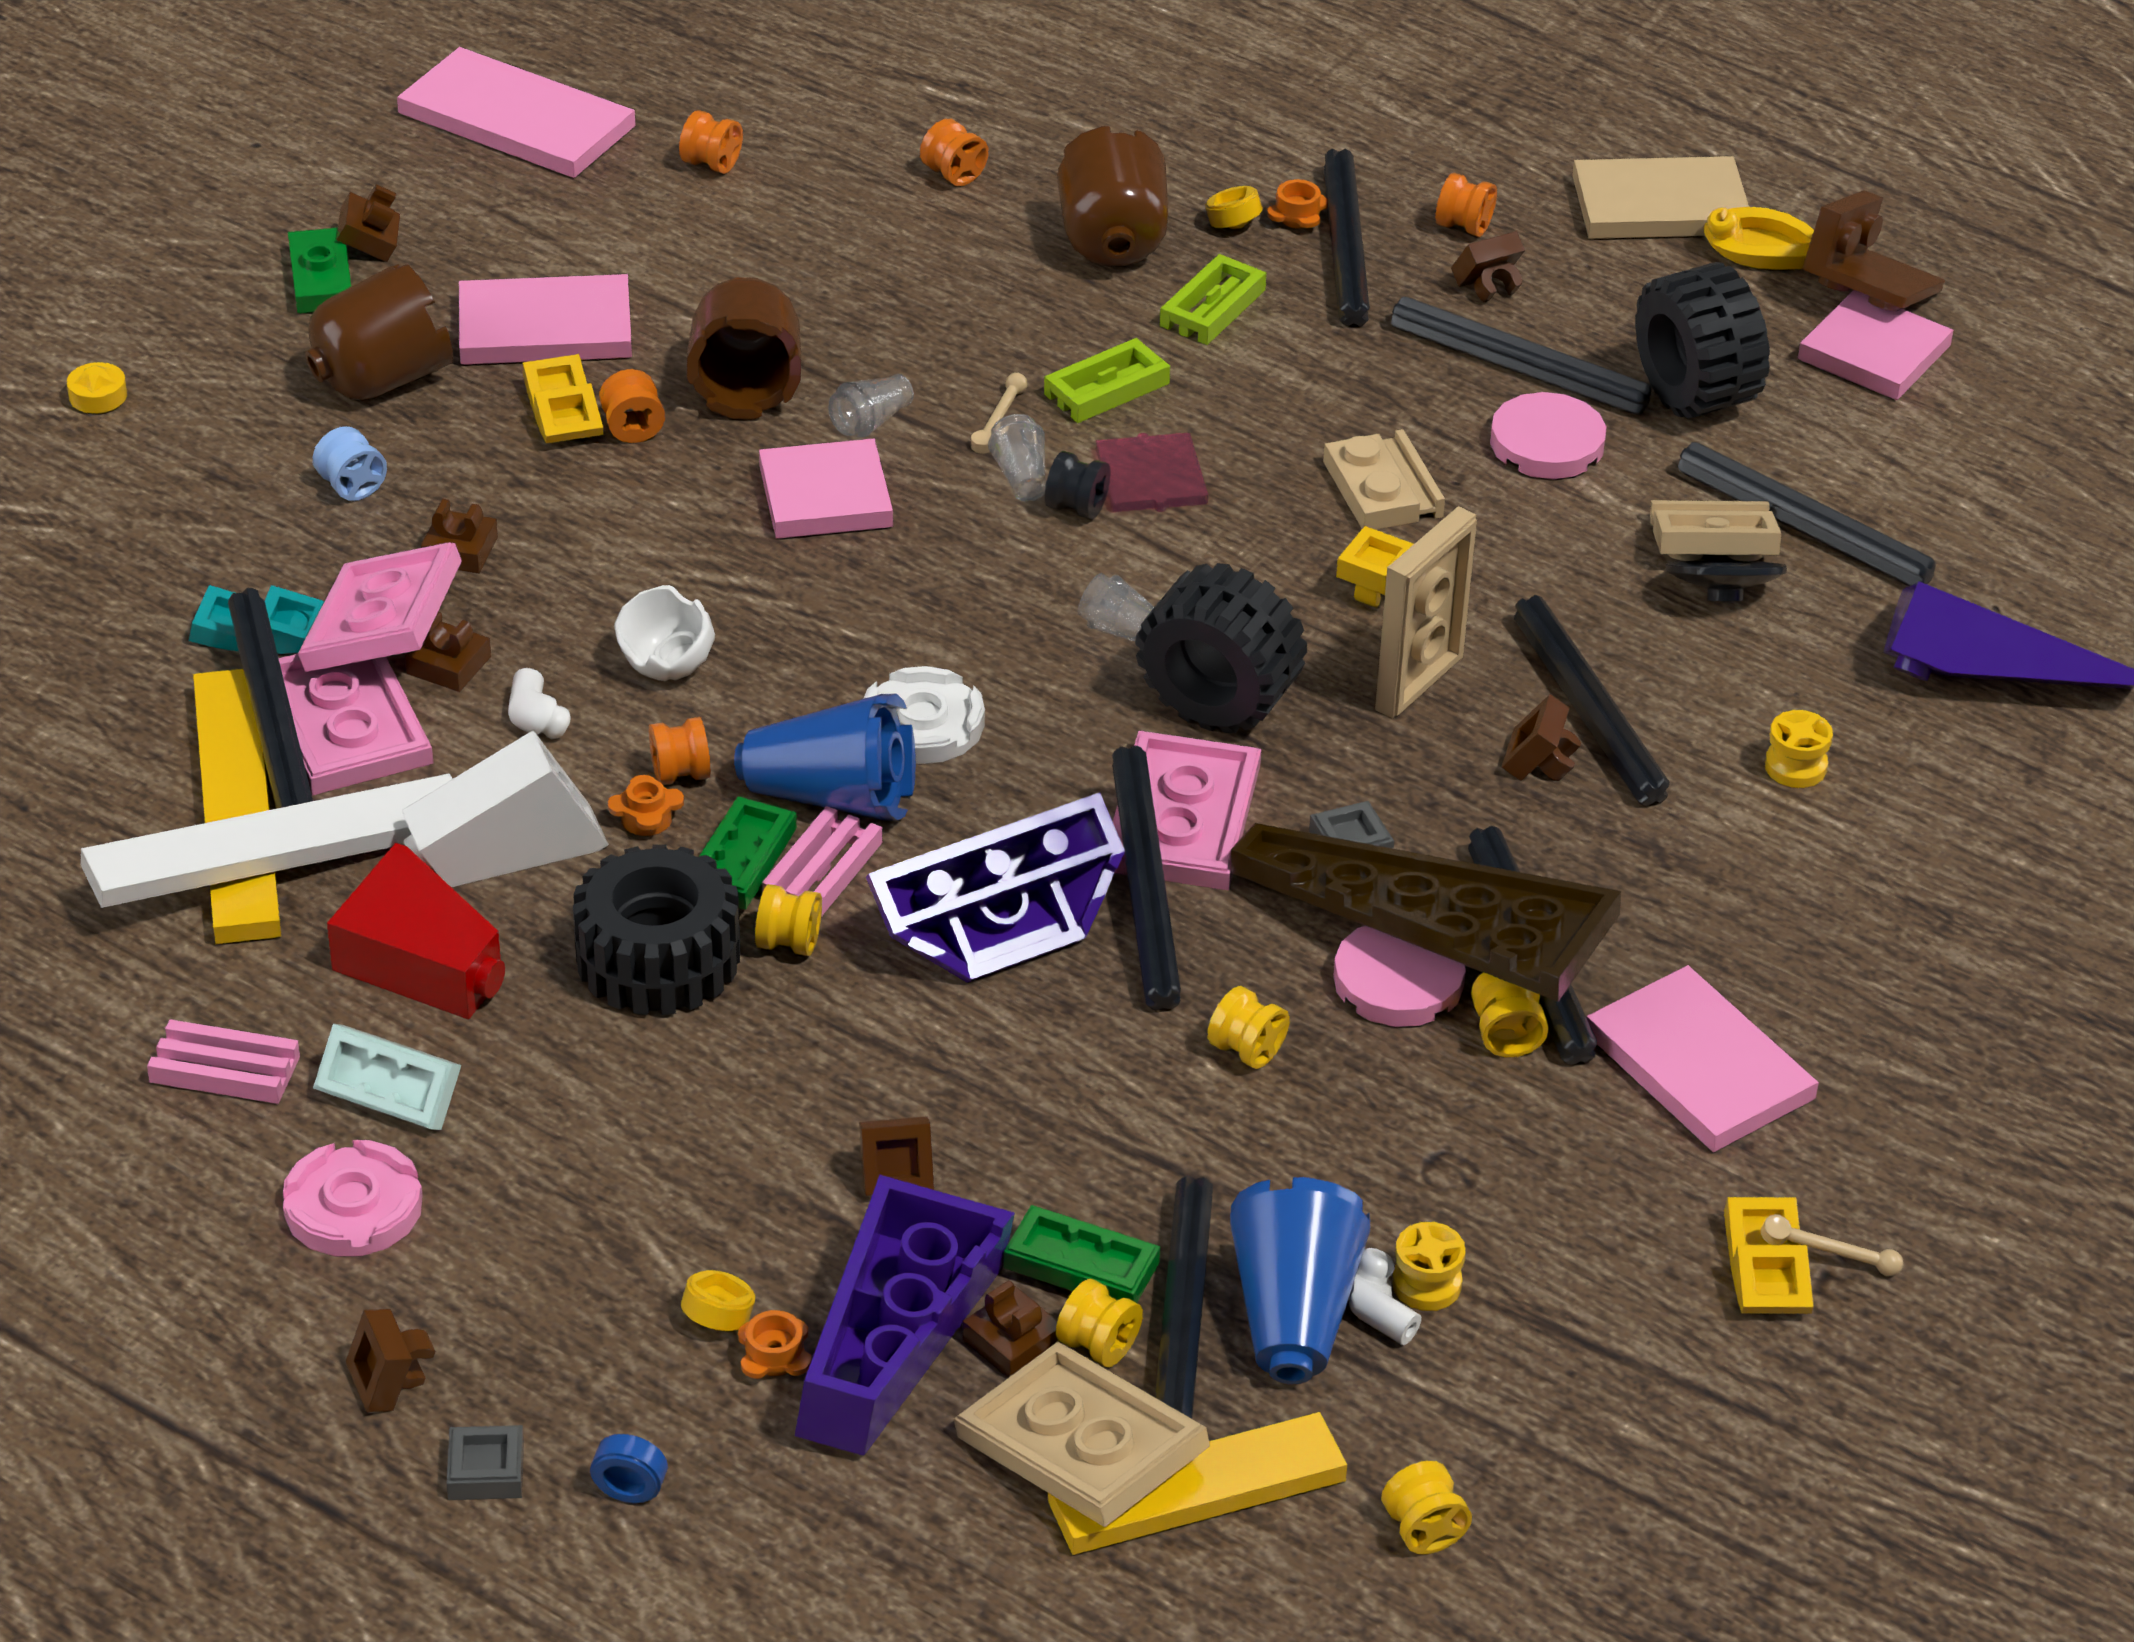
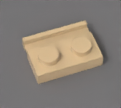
[1323,429,1445,530]
[1650,500,1781,561]

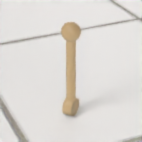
[971,373,1028,454]
[1761,1214,1903,1276]

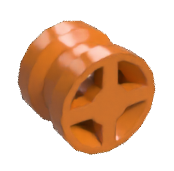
[679,110,743,174]
[920,119,989,186]
[1435,172,1497,237]
[599,369,665,443]
[649,717,711,785]

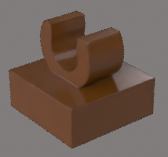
[336,184,400,262]
[1451,231,1525,302]
[421,499,498,574]
[405,611,491,692]
[1501,694,1581,781]
[859,1116,934,1196]
[963,1280,1063,1378]
[345,1309,436,1412]

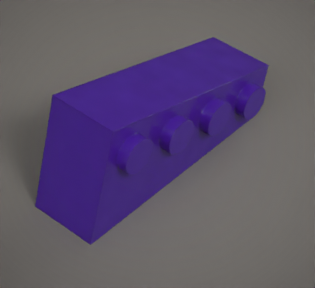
[794,1175,1015,1456]

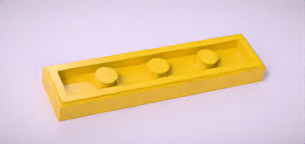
[1048,1412,1347,1555]

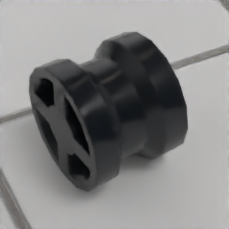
[1045,451,1111,520]

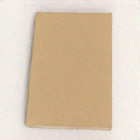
[1572,156,1749,239]
[1375,506,1477,719]
[954,1342,1210,1527]

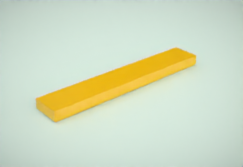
[193,669,281,944]

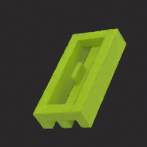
[1160,254,1267,345]
[1044,338,1170,424]

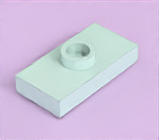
[313,1024,461,1130]

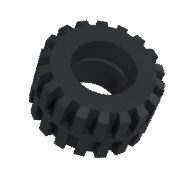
[1635,262,1770,419]
[1135,563,1307,733]
[573,845,740,1015]

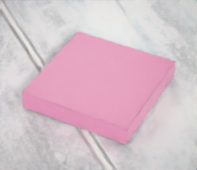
[1798,290,1953,400]
[759,438,893,539]

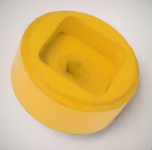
[1205,186,1263,229]
[67,362,127,414]
[681,1270,756,1331]

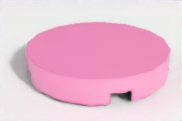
[1490,392,1607,479]
[1333,926,1466,1027]
[283,1140,422,1257]

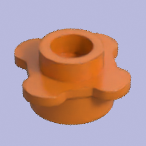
[1267,179,1328,228]
[608,775,684,836]
[738,1310,811,1379]

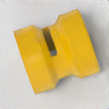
[1471,972,1548,1057]

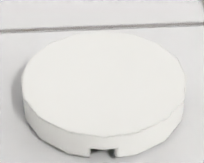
[863,666,985,764]

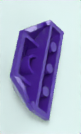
[866,792,1125,983]

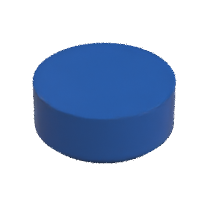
[590,1434,668,1503]

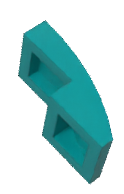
[189,585,325,654]

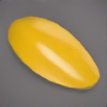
[1704,207,1814,270]

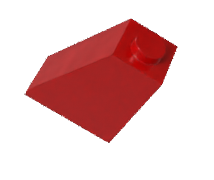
[327,843,505,1020]

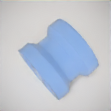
[312,427,387,501]

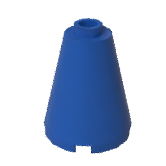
[734,693,916,821]
[1230,1177,1371,1384]

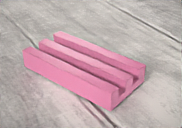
[762,806,882,917]
[147,1019,300,1104]

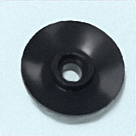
[1666,561,1787,601]

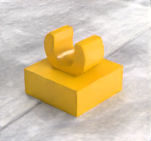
[1336,526,1414,608]

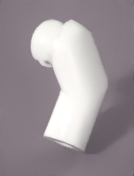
[508,668,571,739]
[1348,1248,1422,1345]

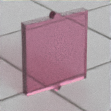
[1096,432,1208,512]

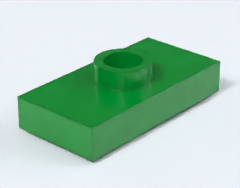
[288,227,351,314]
[699,796,797,910]
[1003,1205,1160,1303]

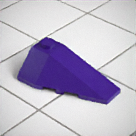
[1883,581,2134,689]

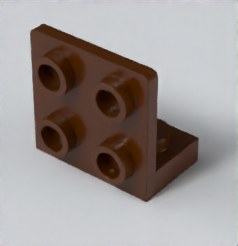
[1802,190,1945,311]

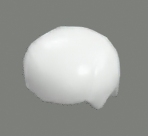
[614,585,715,681]

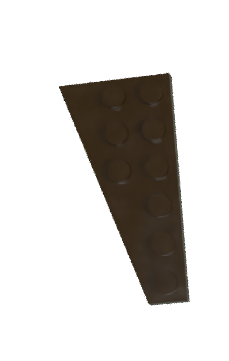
[1231,823,1621,1002]

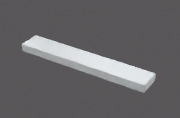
[81,774,452,908]

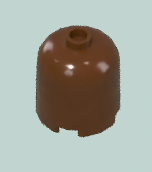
[1057,126,1168,267]
[305,264,453,401]
[687,277,801,419]

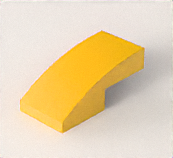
[523,354,603,444]
[1724,1197,1814,1314]

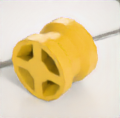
[1765,710,1833,788]
[755,884,822,956]
[1207,986,1290,1069]
[1392,1222,1466,1311]
[1056,1279,1143,1367]
[1381,1461,1472,1554]

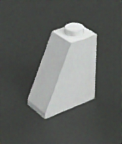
[401,730,609,887]

